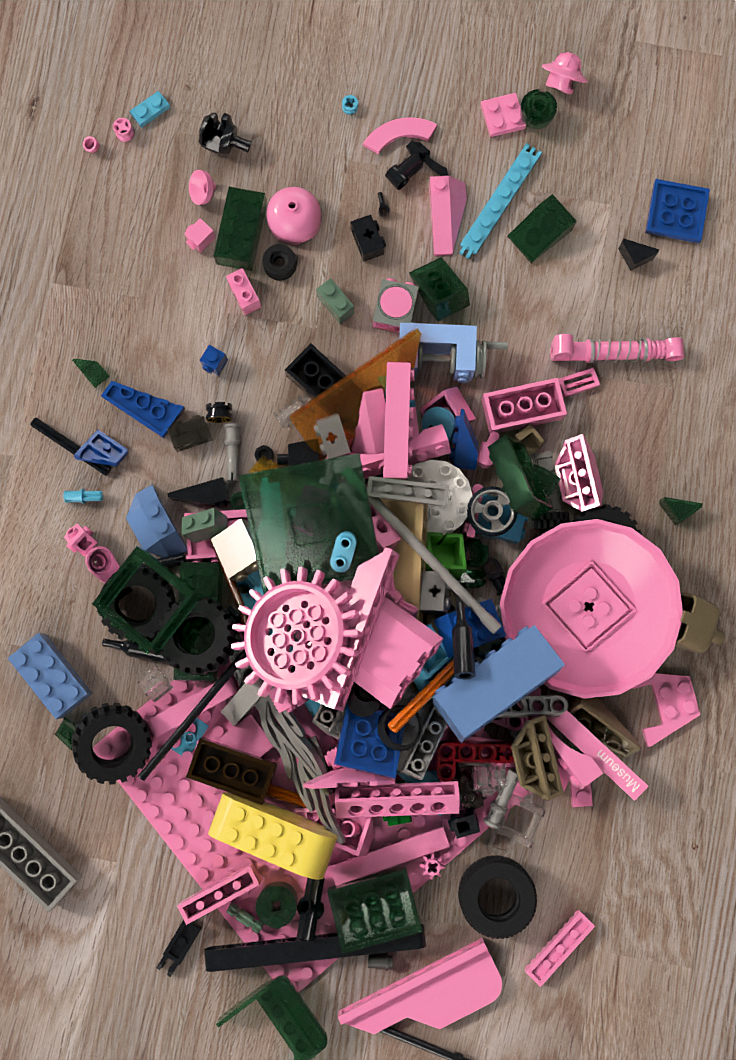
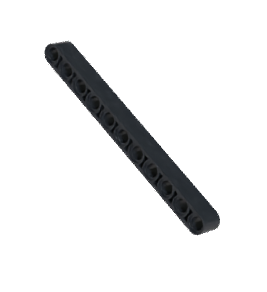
[204,924,426,972]

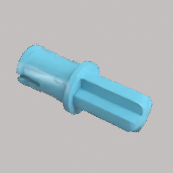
[63,489,103,504]

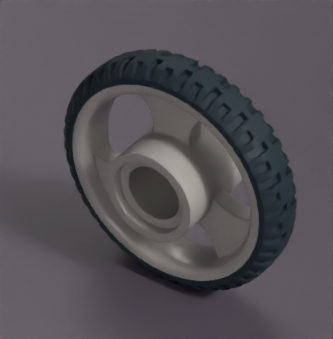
[467,486,518,537]

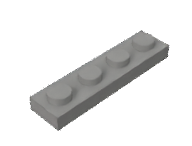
[367,476,449,506]

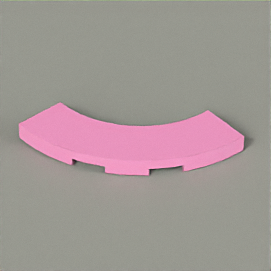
[363,117,437,155]

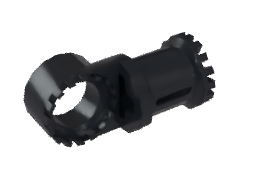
[481,558,506,596]

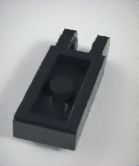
[156,920,202,977]

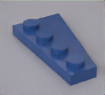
[101,381,185,439]

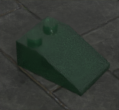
[507,194,577,263]
[409,257,470,321]

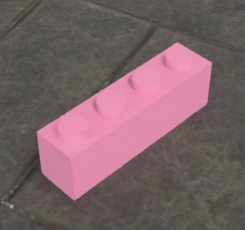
[177,862,262,925]

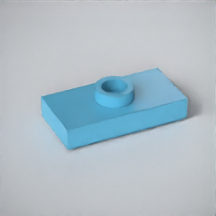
[171,718,209,755]

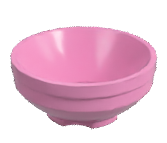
[189,170,216,205]

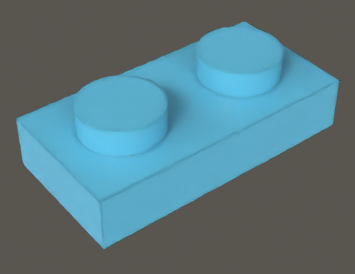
[129,91,170,128]

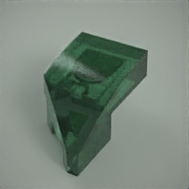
[72,358,110,388]

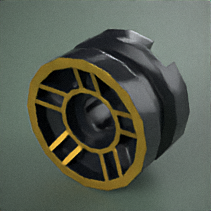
[206,402,233,423]

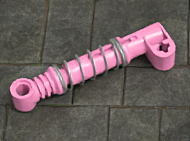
[550,334,684,363]

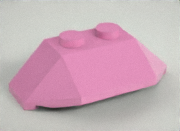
[555,434,604,512]

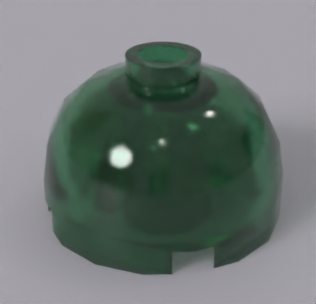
[520,89,557,129]

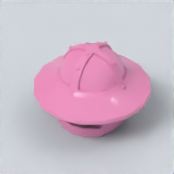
[542,52,588,94]

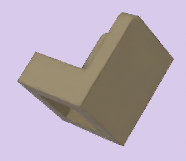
[514,424,545,457]

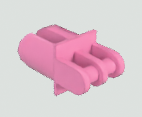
[477,431,500,469]

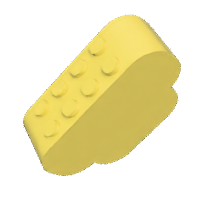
[208,792,338,880]

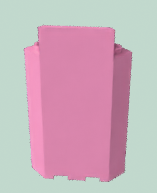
[285,564,443,709]

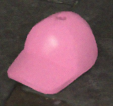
[85,546,121,584]

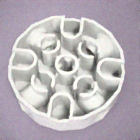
[407,459,472,535]

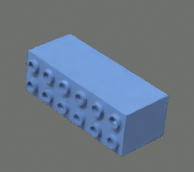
[432,625,565,743]

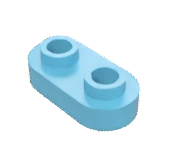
[330,531,357,572]

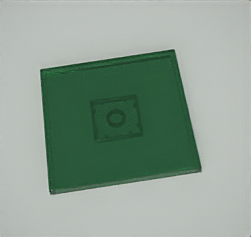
[239,453,379,594]

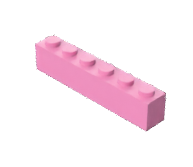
[383,362,415,481]

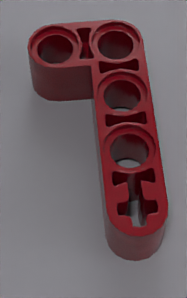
[435,740,514,782]

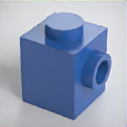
[199,345,228,376]

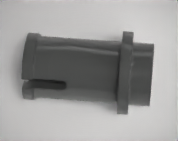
[368,954,393,971]

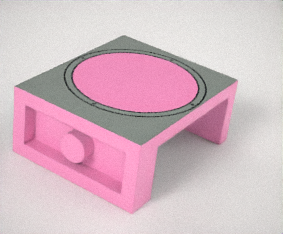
[373,278,419,333]

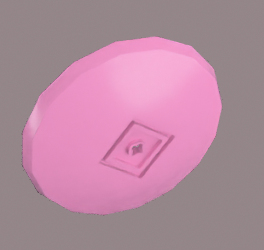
[500,519,683,698]

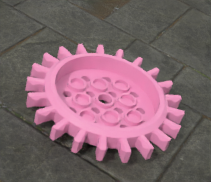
[231,567,362,705]

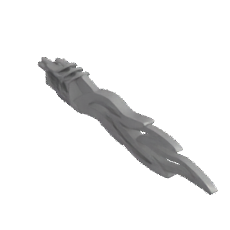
[229,634,345,844]

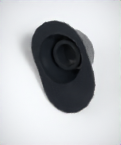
[347,682,380,717]

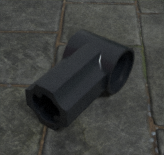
[385,154,423,190]

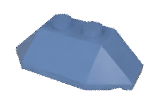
[126,485,188,557]

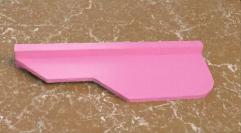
[302,547,400,712]
[338,938,502,1034]

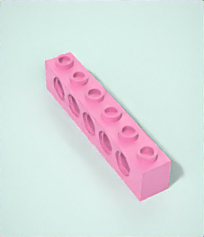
[335,781,460,818]

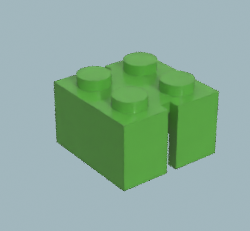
[426,532,467,579]

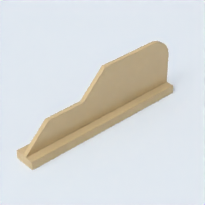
[370,498,428,623]

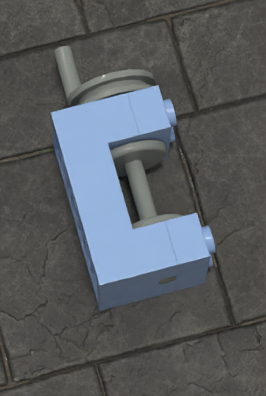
[398,323,508,383]

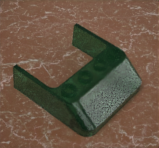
[216,975,328,1060]

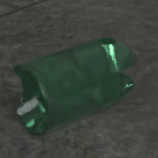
[456,570,486,588]

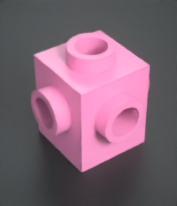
[64,523,98,557]

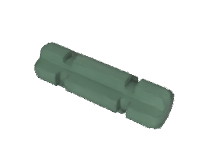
[226,903,264,933]

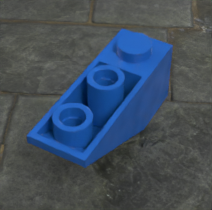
[450,409,478,470]

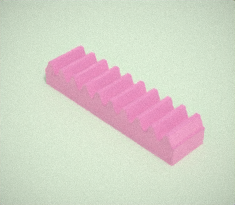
[525,910,595,987]

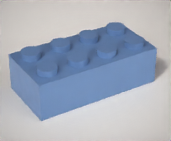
[8,633,93,719]

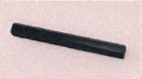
[30,418,111,476]

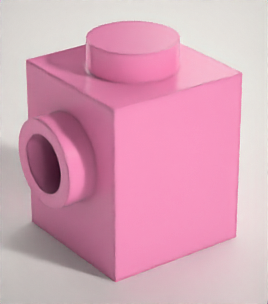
[184,219,216,253]

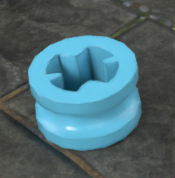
[342,95,358,115]

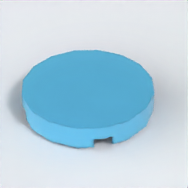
[422,406,455,441]

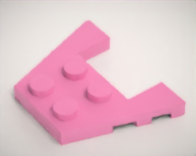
[631,673,700,747]

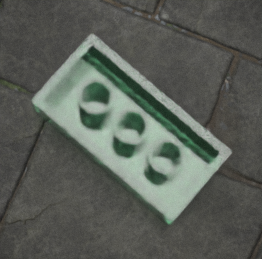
[213,186,267,271]
[488,435,553,520]

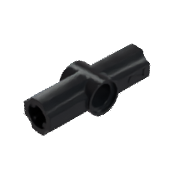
[297,878,325,942]

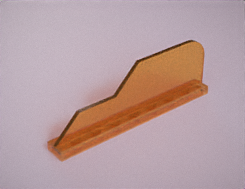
[288,328,422,453]

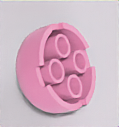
[266,187,322,245]

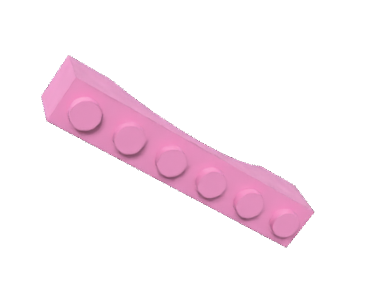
[331,424,451,484]
[517,687,603,790]

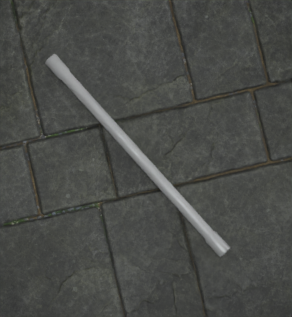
[341,466,502,634]

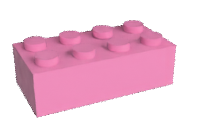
[481,378,567,434]

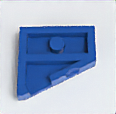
[74,429,128,467]

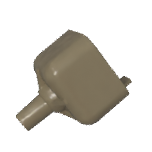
[674,592,726,653]

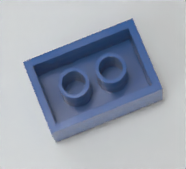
[434,598,506,658]

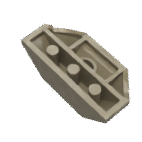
[511,715,564,801]

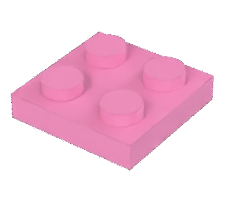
[481,93,526,138]

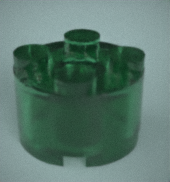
[255,881,298,929]

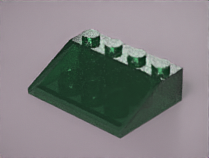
[327,866,422,954]

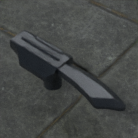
[406,141,449,176]

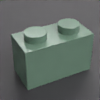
[316,278,355,324]
[182,508,227,543]

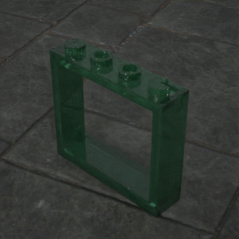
[92,546,202,655]

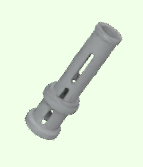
[224,423,241,482]
[483,768,519,829]

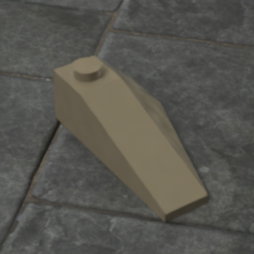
[567,695,642,758]

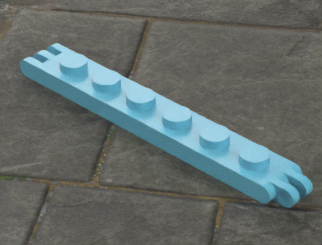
[459,143,542,259]

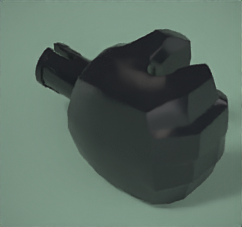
[199,113,252,154]

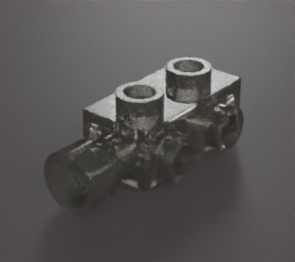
[446,750,486,810]

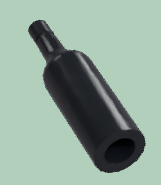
[452,602,476,679]
[102,639,170,664]

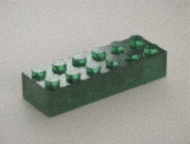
[173,562,223,682]

